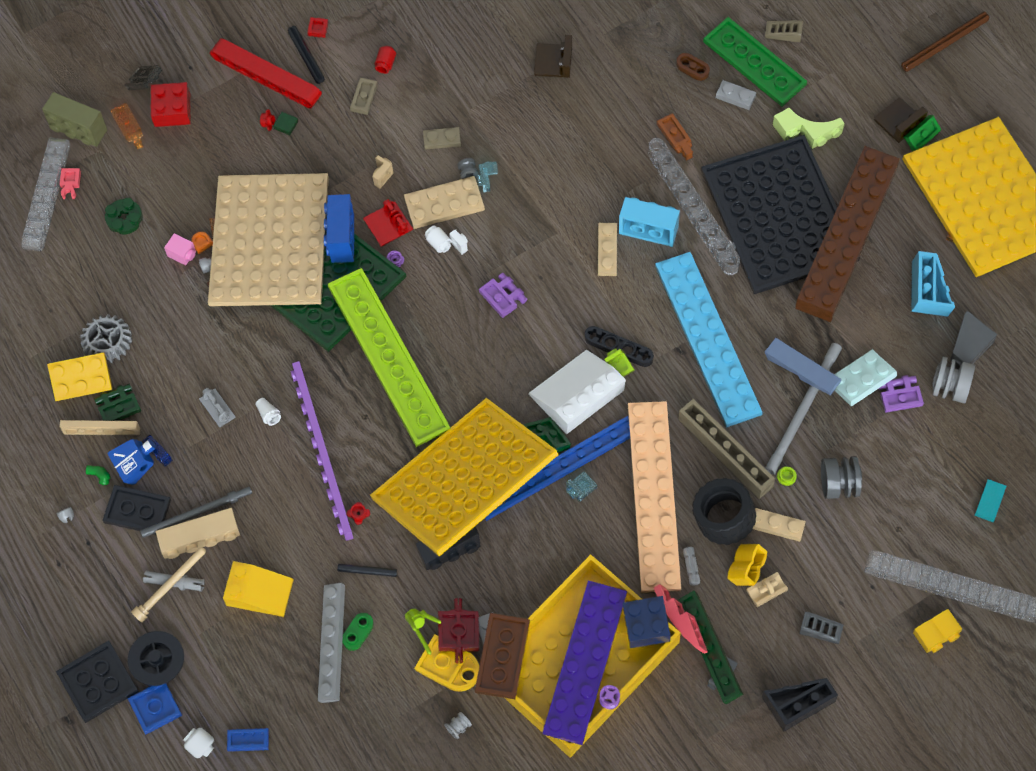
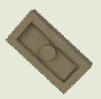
[350,78,378,115]
[423,127,461,150]

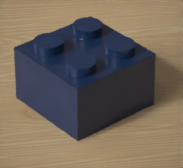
[623,596,670,648]

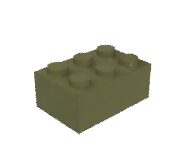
[42,92,107,147]

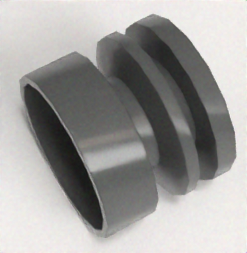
[821,456,862,499]

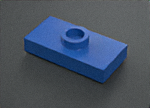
[227,728,269,751]

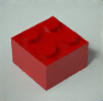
[151,82,191,127]

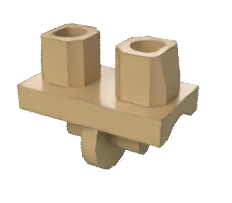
[746,572,788,607]

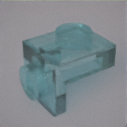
[477,162,498,193]
[566,471,597,502]

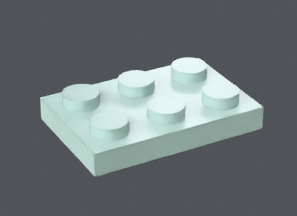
[834,349,897,406]

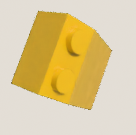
[223,561,294,617]

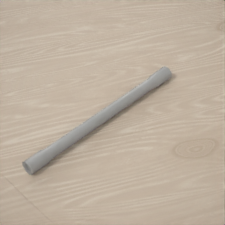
[765,343,842,475]

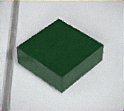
[273,112,298,135]

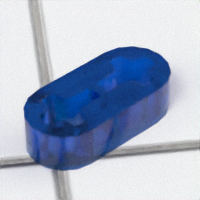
[142,435,173,467]

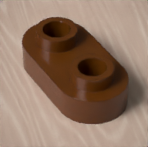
[676,53,710,81]

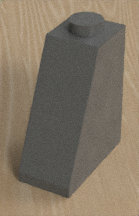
[950,311,997,369]

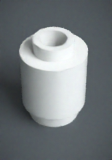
[425,225,452,253]

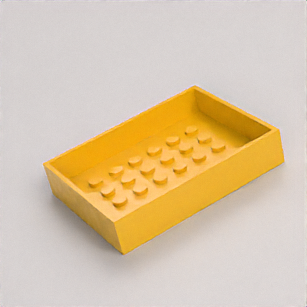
[505,554,681,758]

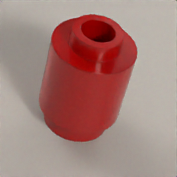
[374,46,396,74]

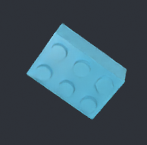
[619,197,680,247]

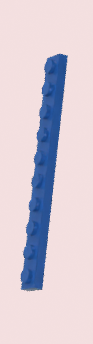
[484,416,630,521]

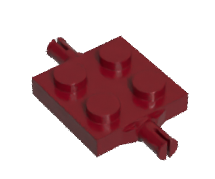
[438,598,479,664]

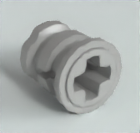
[444,712,472,740]

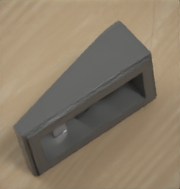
[799,611,844,644]

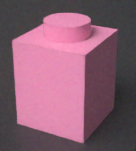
[164,233,196,265]

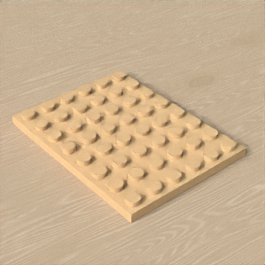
[208,173,329,306]

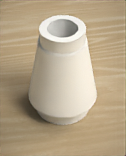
[256,398,281,426]

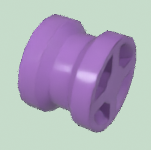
[599,685,620,709]

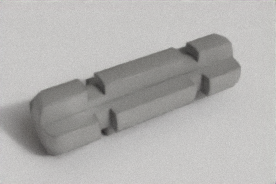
[683,547,700,586]

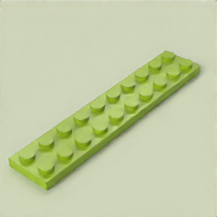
[328,268,451,447]

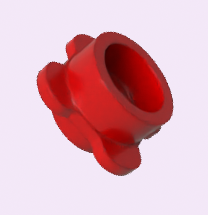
[260,109,275,131]
[347,502,370,525]

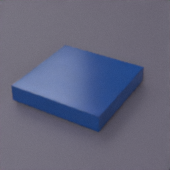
[128,684,182,734]

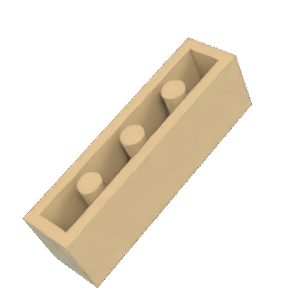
[156,508,240,559]

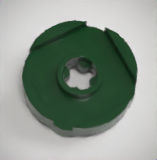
[105,198,143,235]

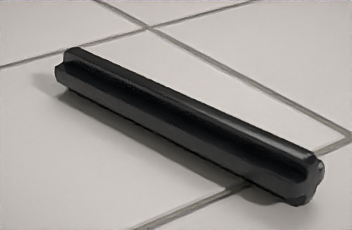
[288,26,325,84]

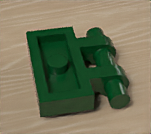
[94,383,141,421]

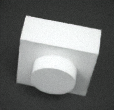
[449,230,468,255]

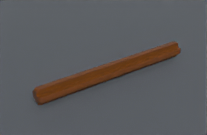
[901,11,990,72]

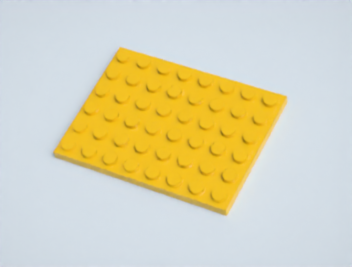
[902,117,1036,277]
[370,398,558,556]

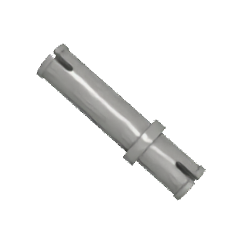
[143,570,204,592]

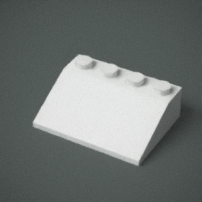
[529,350,626,434]

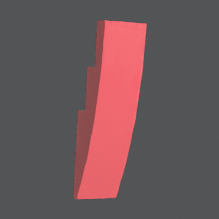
[653,584,708,654]

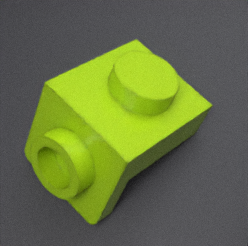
[604,349,635,377]

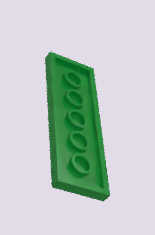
[703,17,807,107]

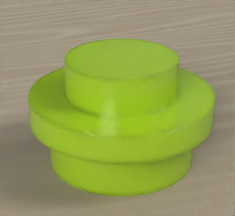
[777,467,797,486]

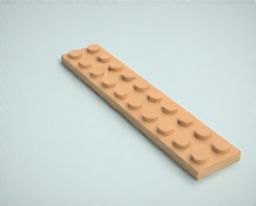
[628,401,681,593]

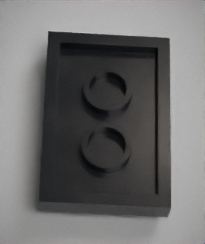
[102,485,171,535]

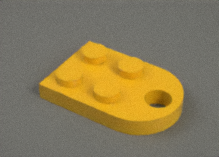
[414,634,479,692]

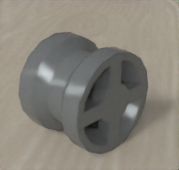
[457,158,478,179]

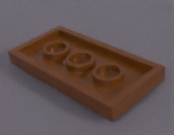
[475,613,530,700]

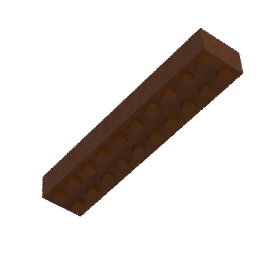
[795,146,900,322]

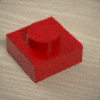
[307,17,329,38]

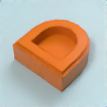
[191,232,213,254]

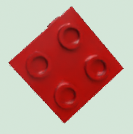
[363,199,413,247]

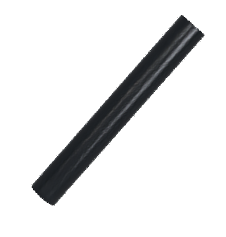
[337,564,397,577]

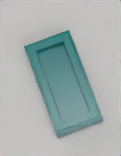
[974,479,1007,522]

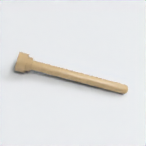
[131,547,206,623]

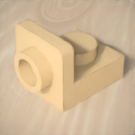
[373,155,393,188]

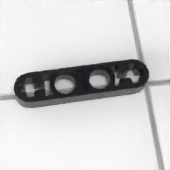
[585,326,654,367]

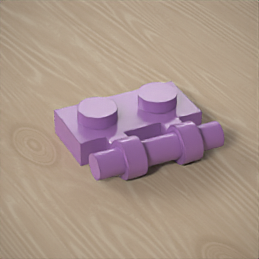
[479,273,527,318]
[878,375,924,413]

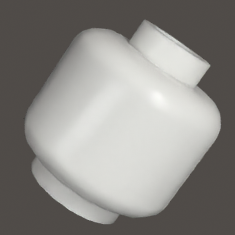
[183,728,214,758]

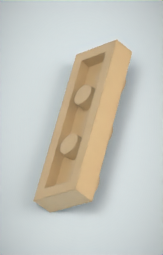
[598,223,617,276]
[752,508,806,542]

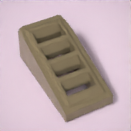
[765,20,803,43]

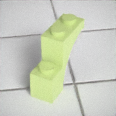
[773,108,844,149]

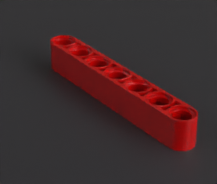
[210,38,322,109]

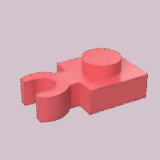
[60,168,81,199]

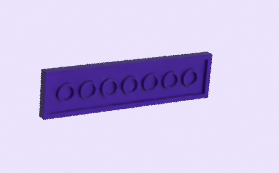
[542,580,627,745]

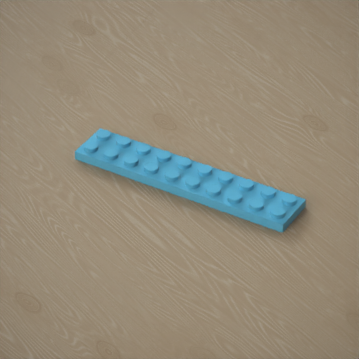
[655,252,762,428]

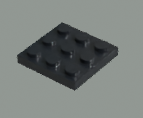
[56,640,139,723]

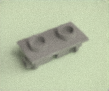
[199,388,236,428]

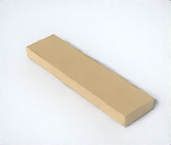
[60,420,140,435]

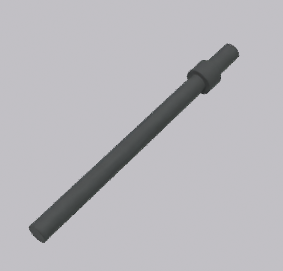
[140,487,252,538]

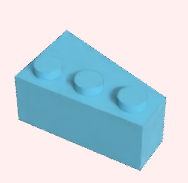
[911,251,955,317]

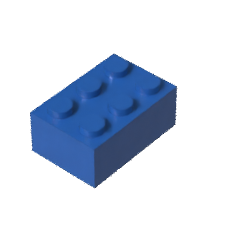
[324,194,354,263]

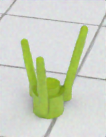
[405,609,441,655]

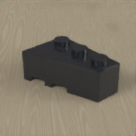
[416,526,481,570]
[762,678,838,732]

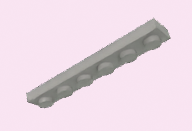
[318,583,345,703]

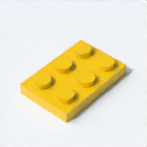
[47,352,113,401]

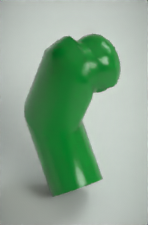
[86,465,111,485]

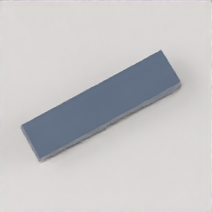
[765,338,841,395]

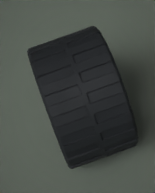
[692,478,757,545]

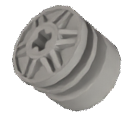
[932,357,975,404]

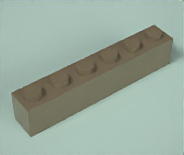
[678,399,775,499]

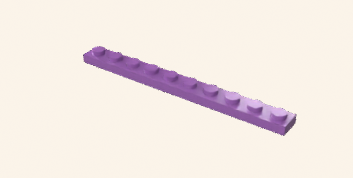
[290,361,354,541]

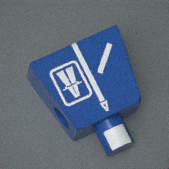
[107,439,156,485]

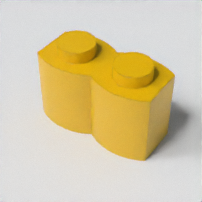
[728,544,767,586]
[913,609,962,653]

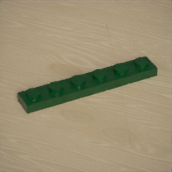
[677,590,744,704]

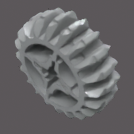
[80,314,132,364]

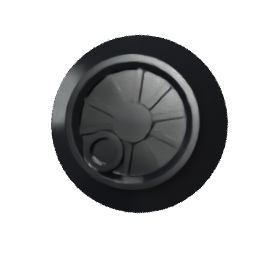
[128,631,184,686]

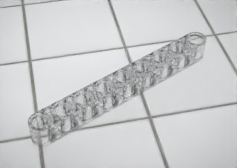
[648,138,740,276]
[864,551,1036,623]

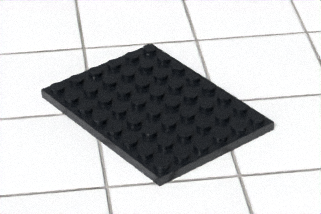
[701,135,860,294]

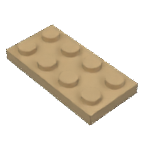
[404,176,485,229]

